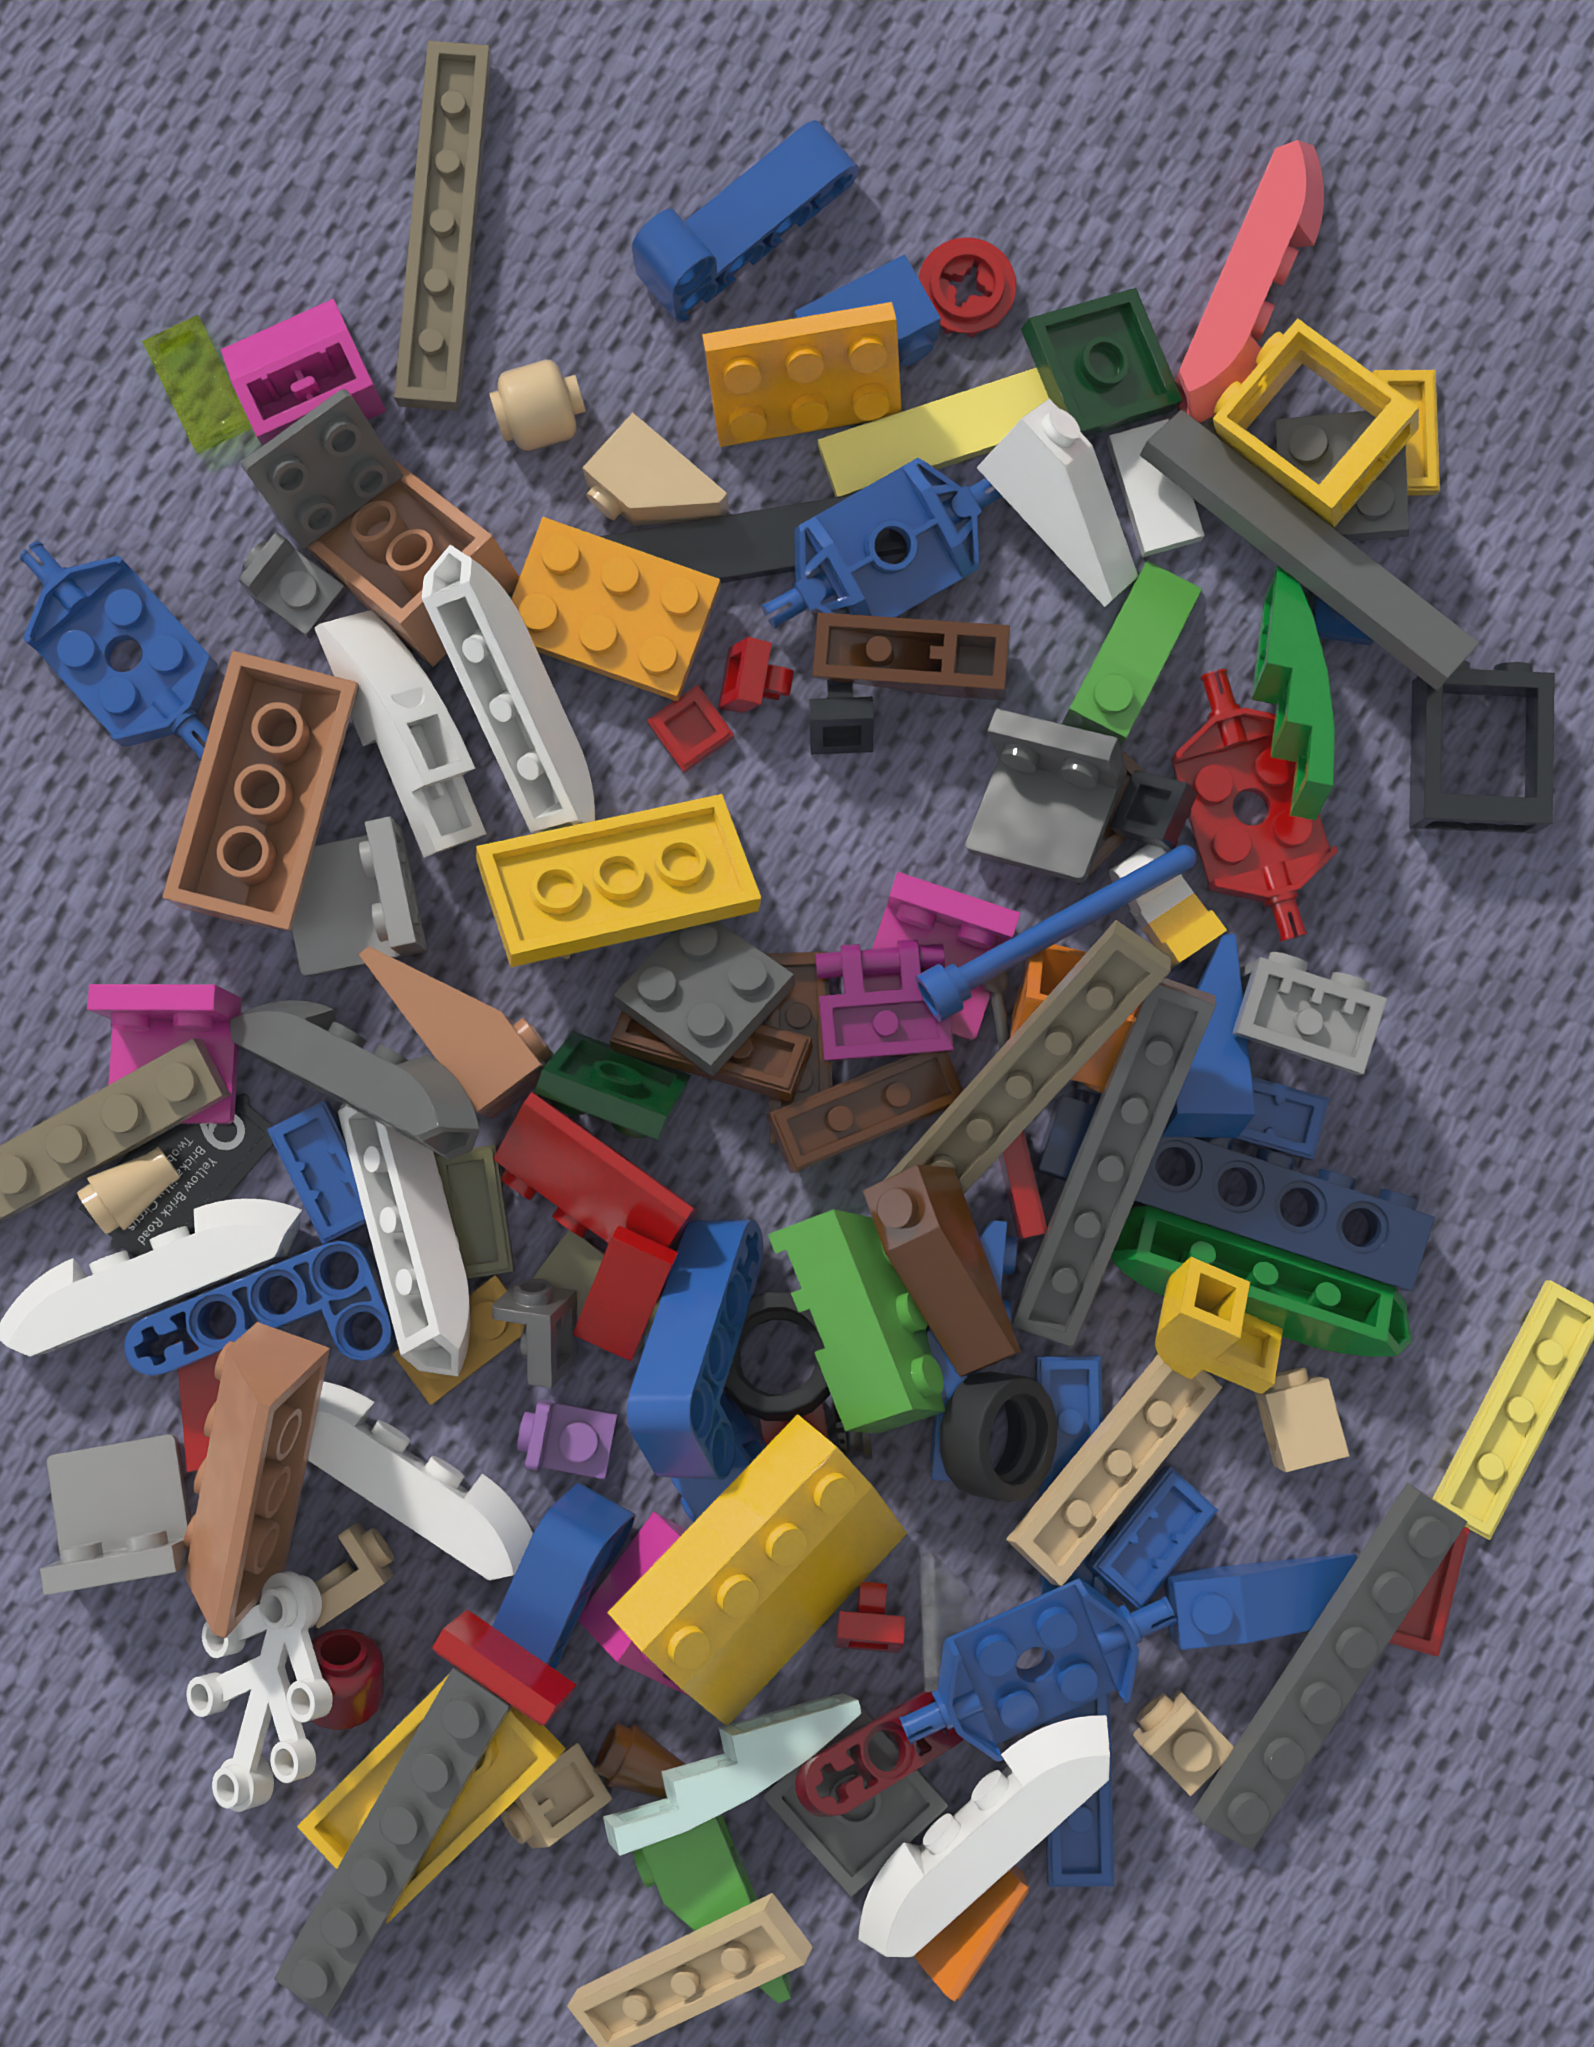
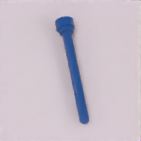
[915,845,1197,1022]

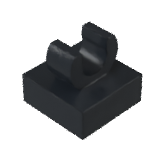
[809,680,874,755]
[1109,770,1198,850]

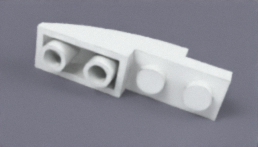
[314,610,486,858]

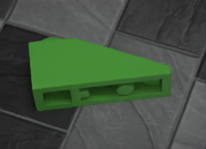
[1062,561,1202,747]
[633,1814,791,2004]

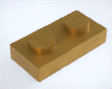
[392,1275,525,1405]

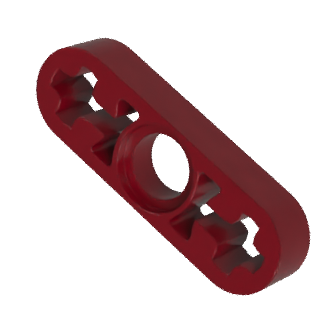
[795,1687,964,1817]

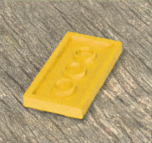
[476,794,761,968]
[297,1676,566,1923]

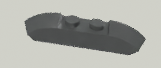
[230,1000,479,1160]

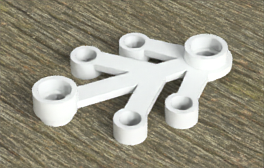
[186,1571,332,1812]

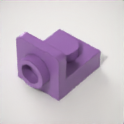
[517,1400,618,1479]

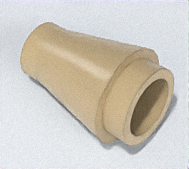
[77,1146,181,1235]

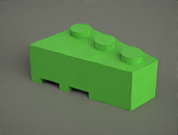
[768,1209,945,1433]

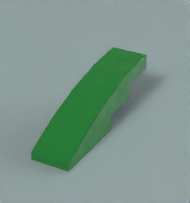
[1251,565,1335,820]

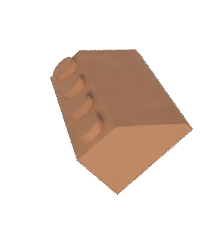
[162,650,359,932]
[183,1322,330,1639]

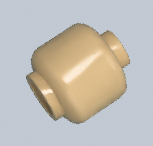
[489,360,586,452]

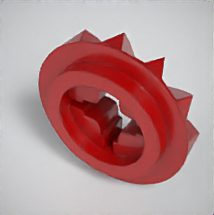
[918,237,1016,338]

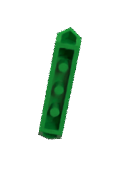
[1110,1205,1412,1357]

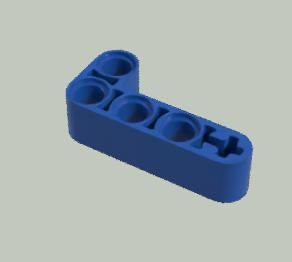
[632,120,860,323]
[627,1220,764,1480]
[124,1241,397,1376]
[492,1483,636,1670]

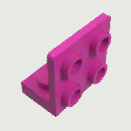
[863,871,1021,1041]
[87,984,242,1124]

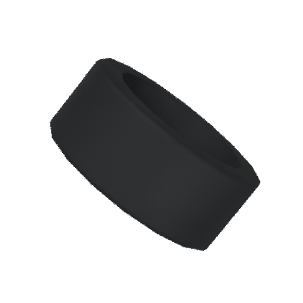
[725,1292,831,1421]
[940,1371,1057,1502]

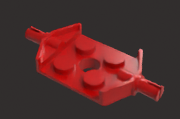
[1171,668,1338,942]

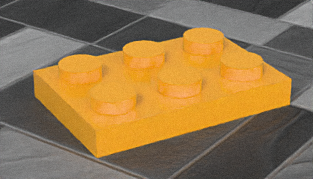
[702,302,902,447]
[511,517,721,702]

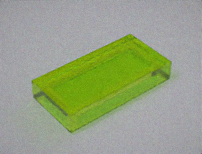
[142,315,252,454]

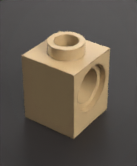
[1254,1367,1349,1472]

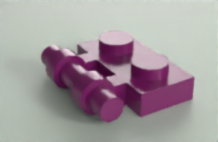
[815,939,953,1062]

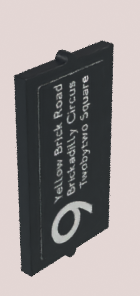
[79,1094,274,1258]

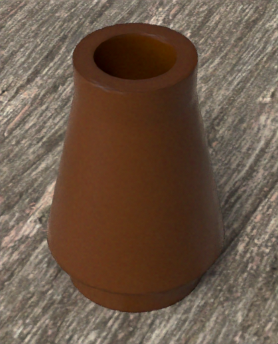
[593,1722,686,1799]

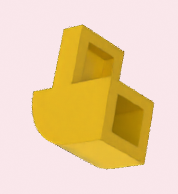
[1155,1257,1283,1395]

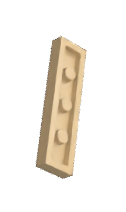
[1006,1355,1222,1587]
[567,1893,813,2047]

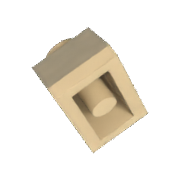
[582,412,729,526]

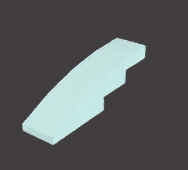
[603,1693,862,1856]

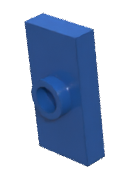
[1232,1076,1329,1160]
[267,1100,367,1244]
[1085,1467,1219,1611]

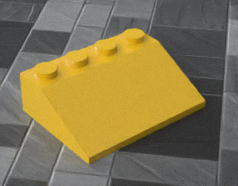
[607,1414,908,1726]

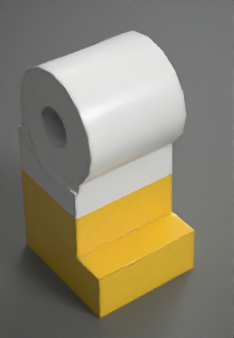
[1109,844,1227,969]

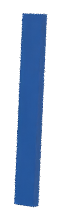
[1035,1355,1114,1887]

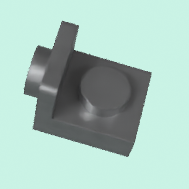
[239,532,347,640]
[492,1279,577,1388]

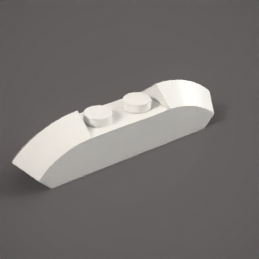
[422,545,595,834]
[338,1104,470,1376]
[0,1199,302,1357]
[308,1382,533,1580]
[858,1715,1110,1957]

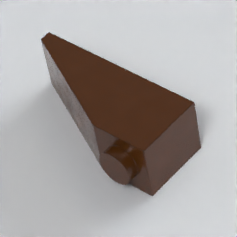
[812,612,1011,701]
[863,1164,1021,1377]

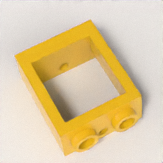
[1213,318,1419,528]

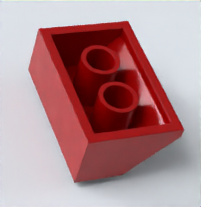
[493,1092,699,1254]

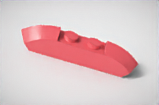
[1175,140,1324,423]

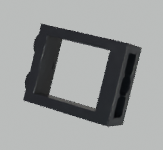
[1409,661,1555,834]

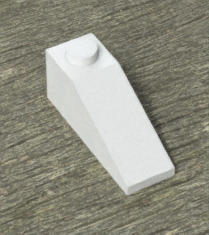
[977,398,1138,607]

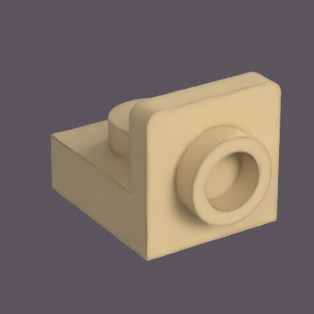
[315,1522,394,1629]
[1133,1688,1234,1797]
[500,1743,613,1849]

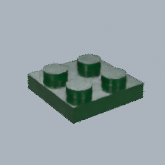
[1021,288,1183,438]
[535,1031,691,1140]

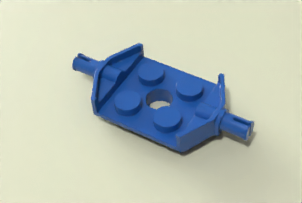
[761,458,1003,629]
[20,541,218,760]
[899,1578,1177,1762]

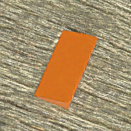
[914,1865,1029,2002]

